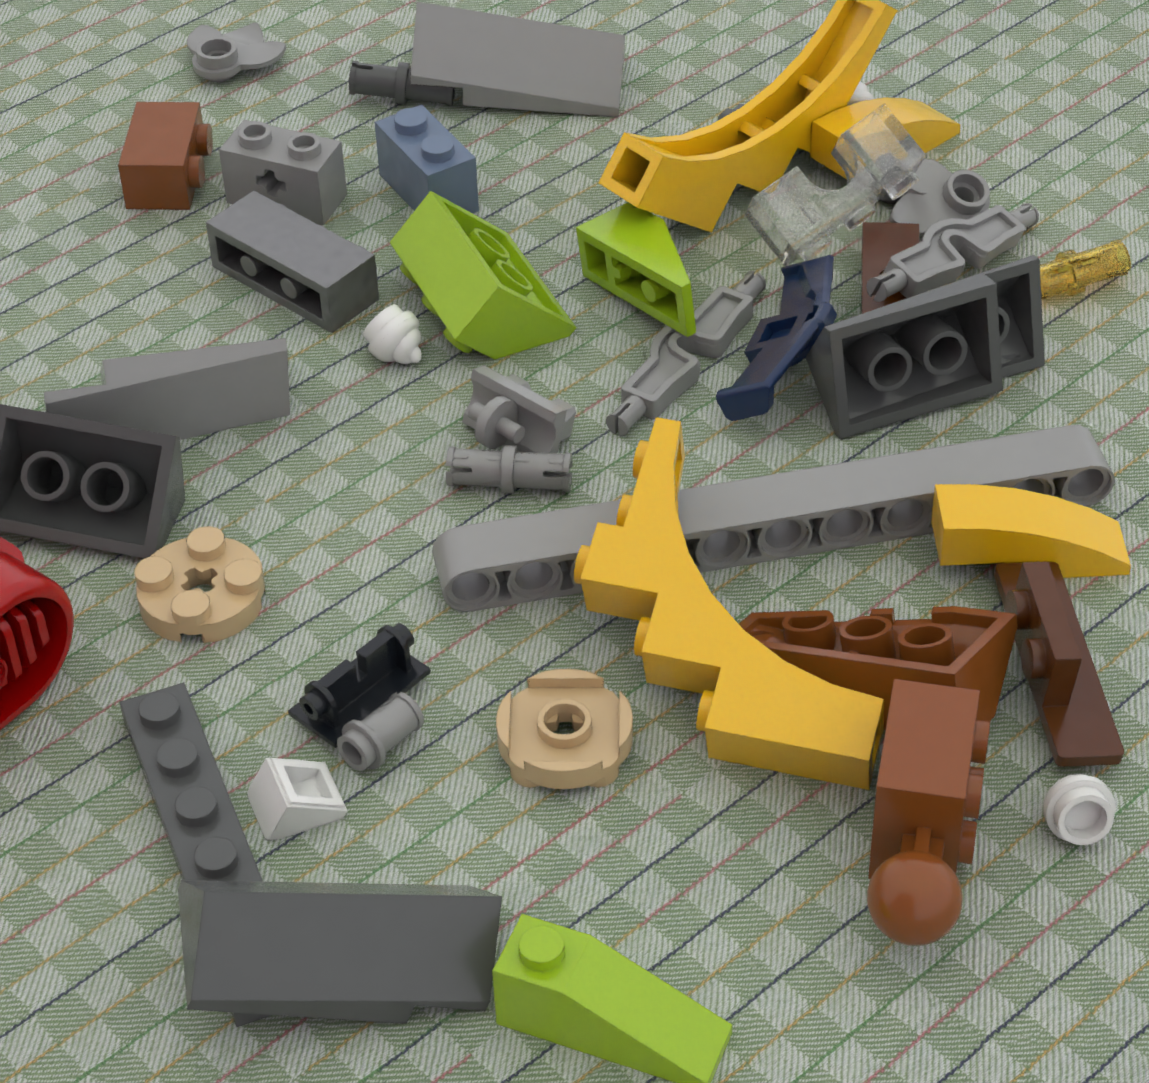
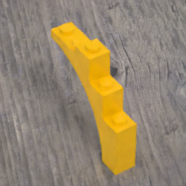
[598,0,897,233]
[574,417,884,790]

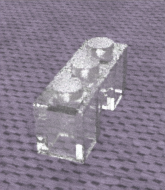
[744,103,927,266]

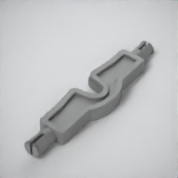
[866,203,1039,302]
[606,271,766,436]

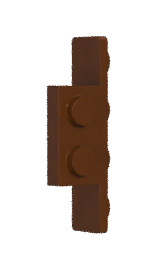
[994,562,1124,767]

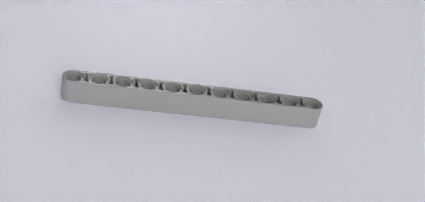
[432,425,1115,612]

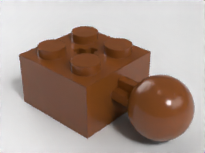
[867,679,991,946]

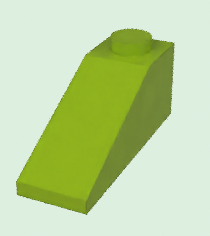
[576,202,696,337]
[492,914,733,1083]

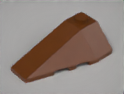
[739,606,1018,731]

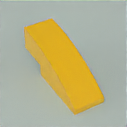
[810,97,961,181]
[931,484,1131,578]

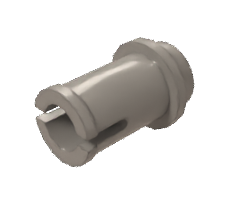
[337,692,424,771]

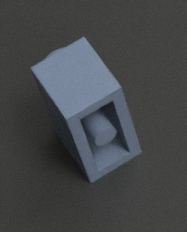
[375,104,479,214]

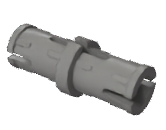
[446,445,573,494]

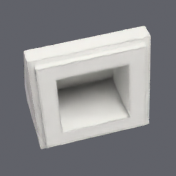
[247,758,347,840]

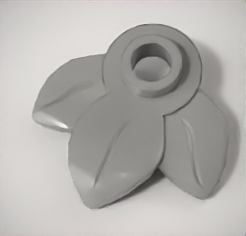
[187,22,286,82]
[889,158,990,236]

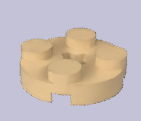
[134,526,265,643]
[496,669,633,789]

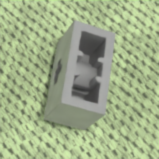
[219,120,347,225]

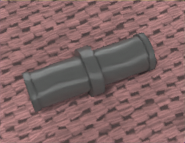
[349,61,456,106]

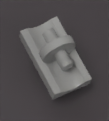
[462,365,576,454]

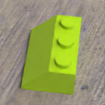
[389,191,577,360]

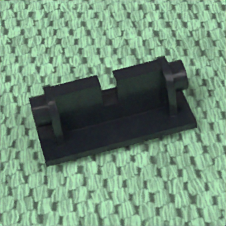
[288,623,431,748]

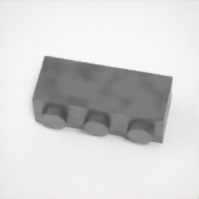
[206,190,379,333]

